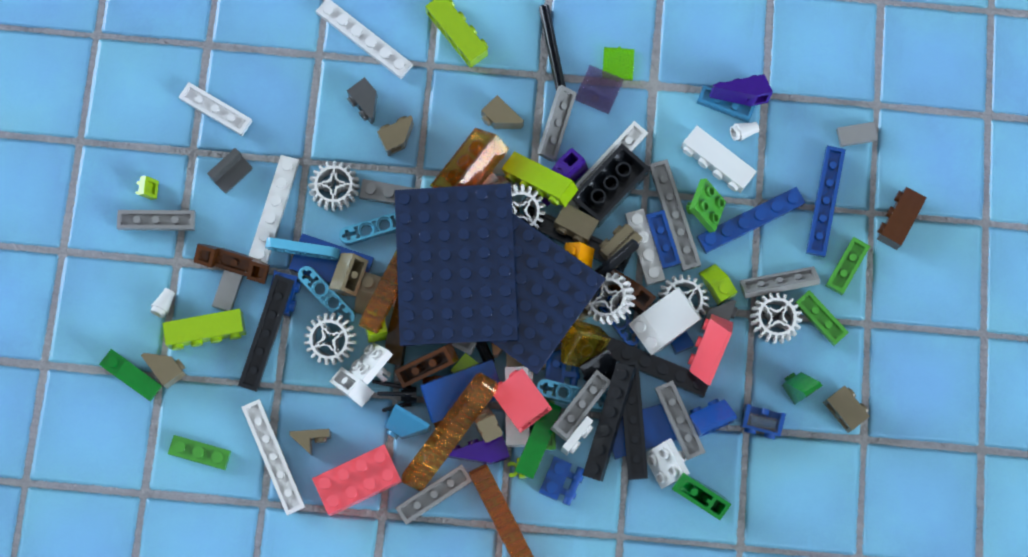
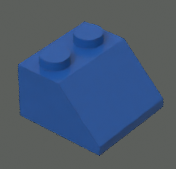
[689,398,737,437]

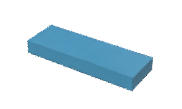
[697,85,756,123]

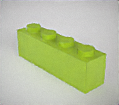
[425,0,489,68]
[502,151,578,207]
[163,309,246,350]

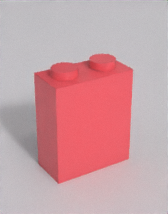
[490,368,552,433]

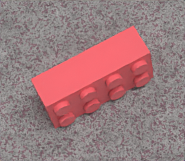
[312,444,402,516]

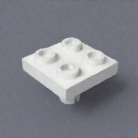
[349,342,393,385]
[561,416,593,456]
[646,438,690,489]

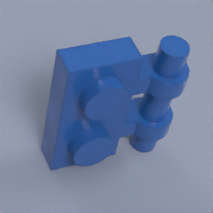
[545,346,582,386]
[539,456,584,506]

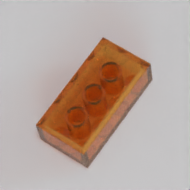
[430,128,509,188]

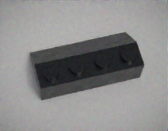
[572,144,650,228]

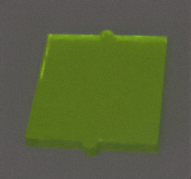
[602,46,634,82]

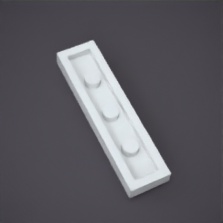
[179,82,253,136]
[625,209,666,286]

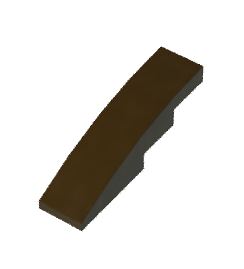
[385,295,406,366]

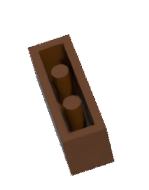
[877,187,927,250]
[394,344,459,388]

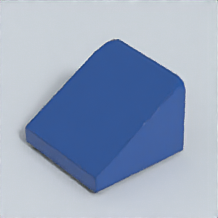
[670,331,694,355]

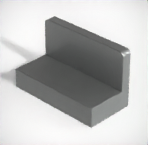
[207,148,253,193]

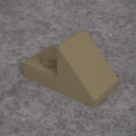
[289,429,331,456]

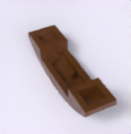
[194,243,270,284]

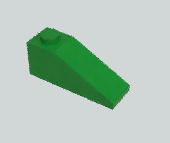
[99,349,162,402]
[782,372,823,405]
[672,472,731,520]

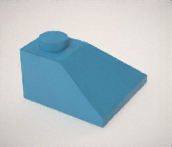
[385,404,431,440]

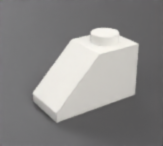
[329,367,374,407]

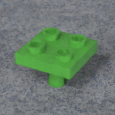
[686,178,726,232]

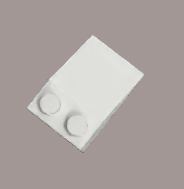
[629,287,702,355]

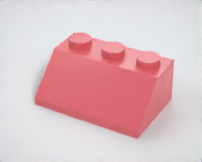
[687,314,733,385]

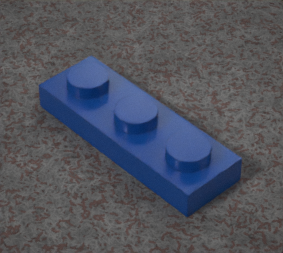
[646,210,681,269]

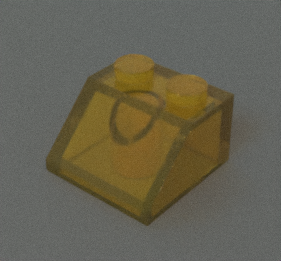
[561,320,611,368]

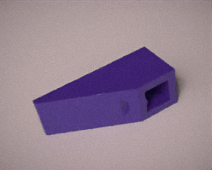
[709,74,773,106]
[536,148,588,207]
[446,434,510,465]

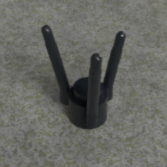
[372,380,417,412]

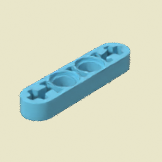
[339,212,396,245]
[265,238,340,260]
[298,266,356,325]
[535,379,606,411]

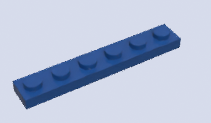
[805,145,846,258]
[696,187,806,254]

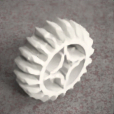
[308,161,360,212]
[512,184,546,229]
[585,273,636,325]
[657,274,709,321]
[750,292,802,344]
[304,313,357,365]

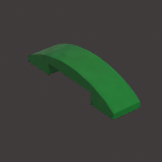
[514,401,562,479]

